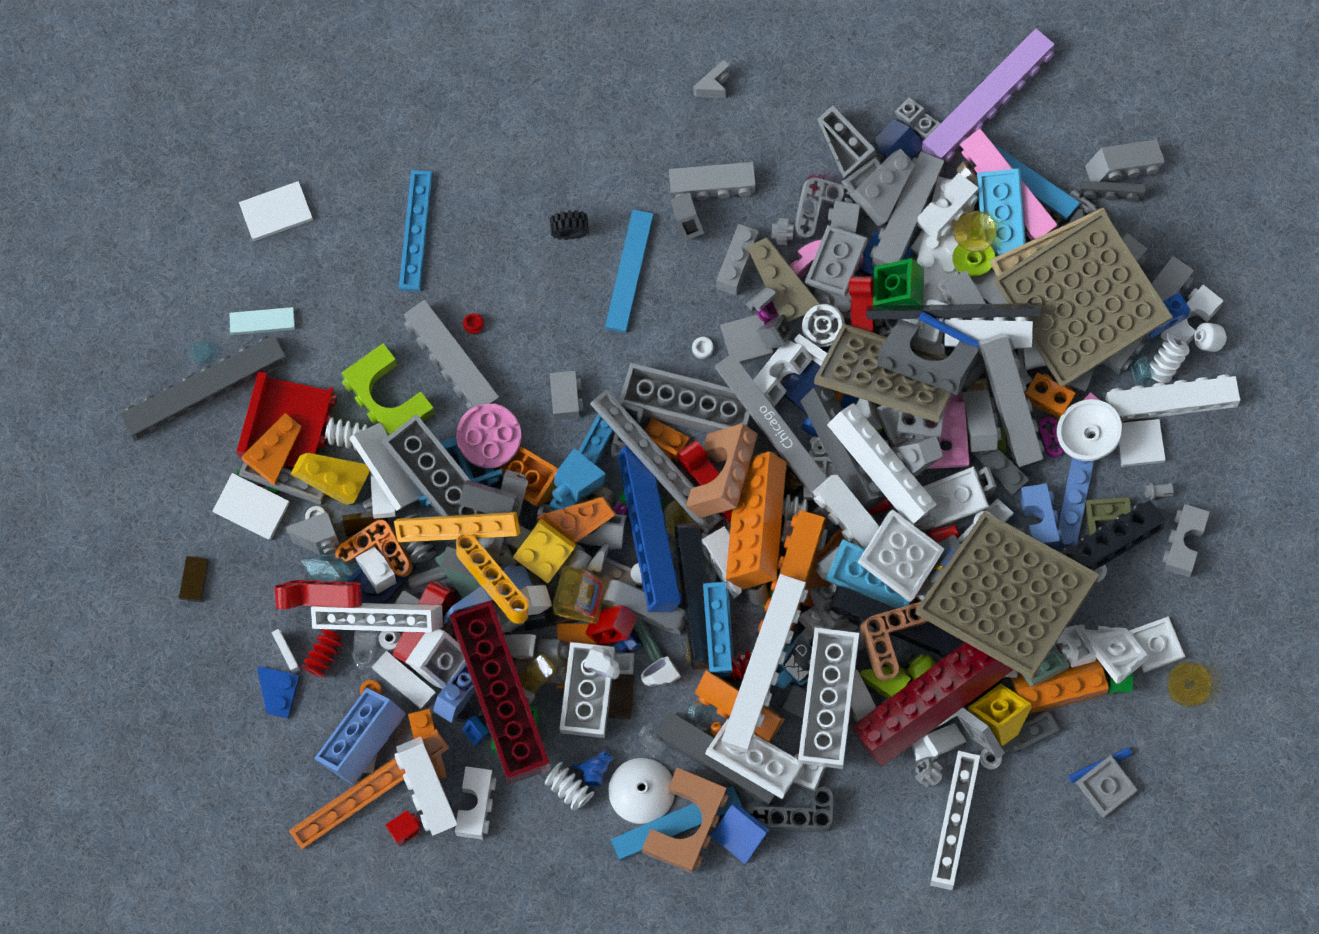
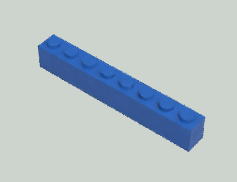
[617,446,681,612]

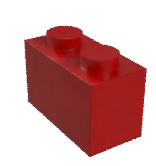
[585,605,637,646]

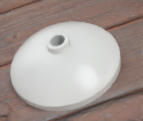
[1057,399,1122,461]
[608,758,675,824]

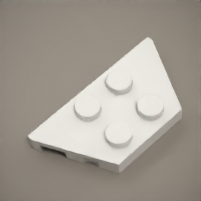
[1078,625,1147,684]

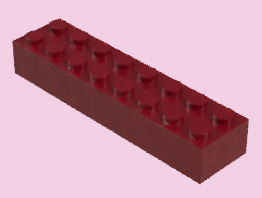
[449,601,551,785]
[851,642,1014,767]

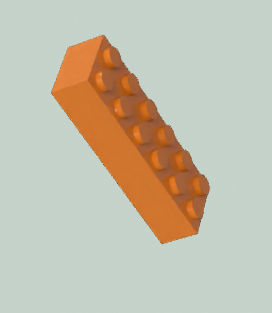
[726,451,786,589]
[758,510,827,646]

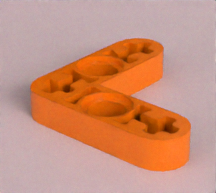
[335,520,413,577]

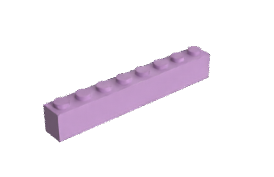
[922,29,1055,162]

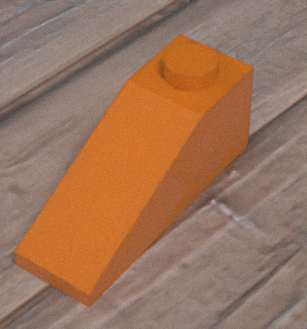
[408,709,447,779]

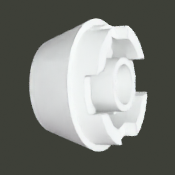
[802,304,845,347]

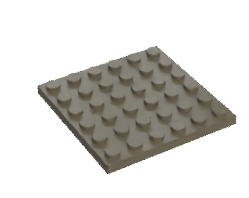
[993,209,1173,388]
[916,511,1099,679]

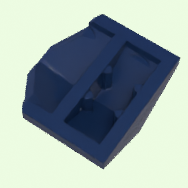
[875,119,923,160]

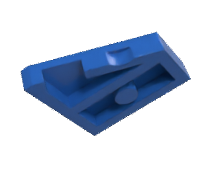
[257,666,300,719]

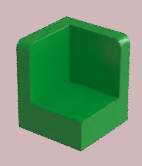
[1108,672,1133,696]

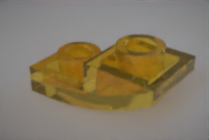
[519,653,557,695]

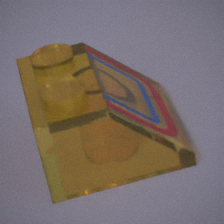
[553,565,608,624]

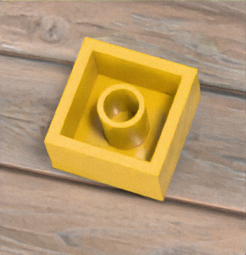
[513,519,576,583]

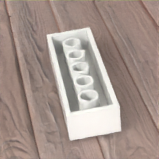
[798,628,859,769]

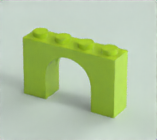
[341,343,435,435]

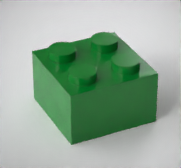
[873,258,924,306]

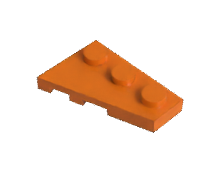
[242,413,301,486]
[537,496,616,543]

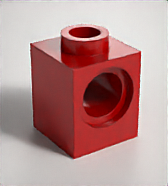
[385,810,422,847]

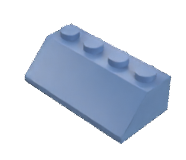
[314,688,406,785]

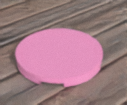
[456,404,521,469]

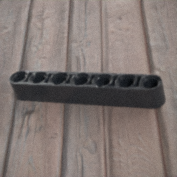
[675,523,709,670]
[830,586,965,657]

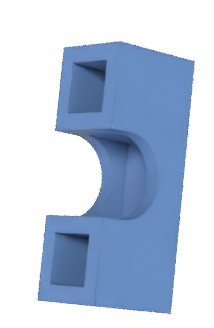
[1020,484,1063,551]

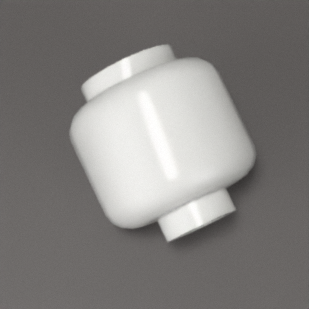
[1194,323,1227,352]

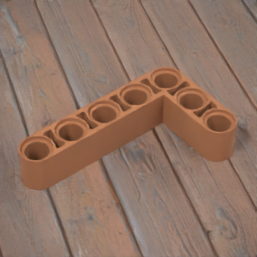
[860,602,929,681]

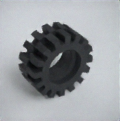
[550,210,589,240]

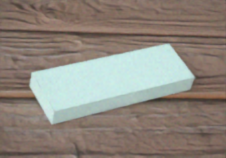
[229,307,295,335]

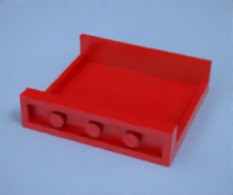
[236,372,337,469]

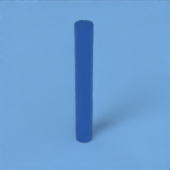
[918,312,979,347]
[1068,747,1132,783]

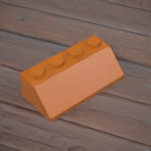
[1010,658,1109,715]
[695,670,785,741]

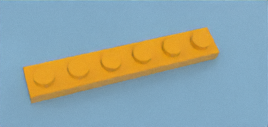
[394,512,520,542]

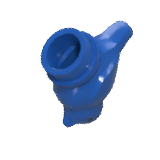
[572,751,614,786]

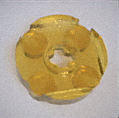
[1166,662,1212,708]

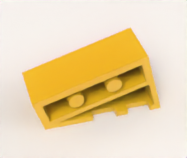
[291,453,370,505]

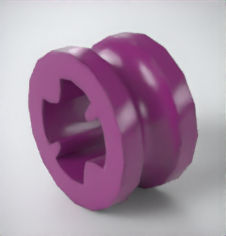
[757,302,778,323]
[614,501,628,516]

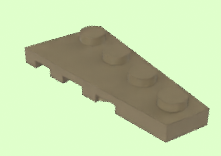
[747,237,821,322]

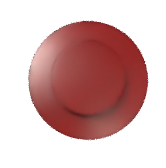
[463,313,484,334]

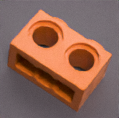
[1025,372,1075,420]

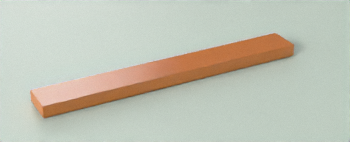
[289,729,449,849]

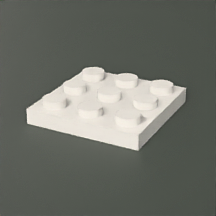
[857,510,944,602]

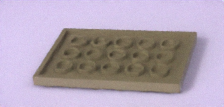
[814,324,952,423]

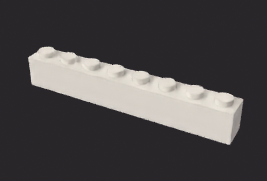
[722,574,808,753]

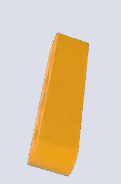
[456,533,529,624]

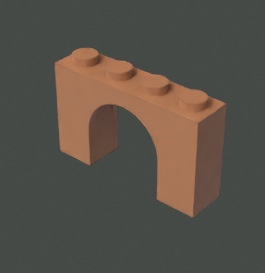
[686,423,758,518]
[642,768,729,874]

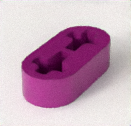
[1038,417,1064,458]

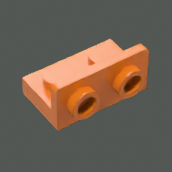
[644,418,690,461]

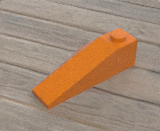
[499,446,558,507]

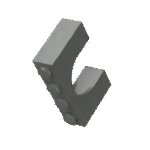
[877,319,980,395]
[441,480,519,579]

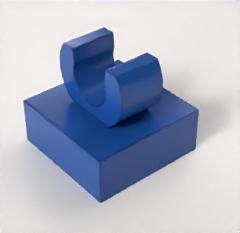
[615,631,643,653]
[461,716,489,747]

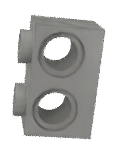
[896,411,944,442]

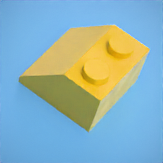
[968,684,1032,747]

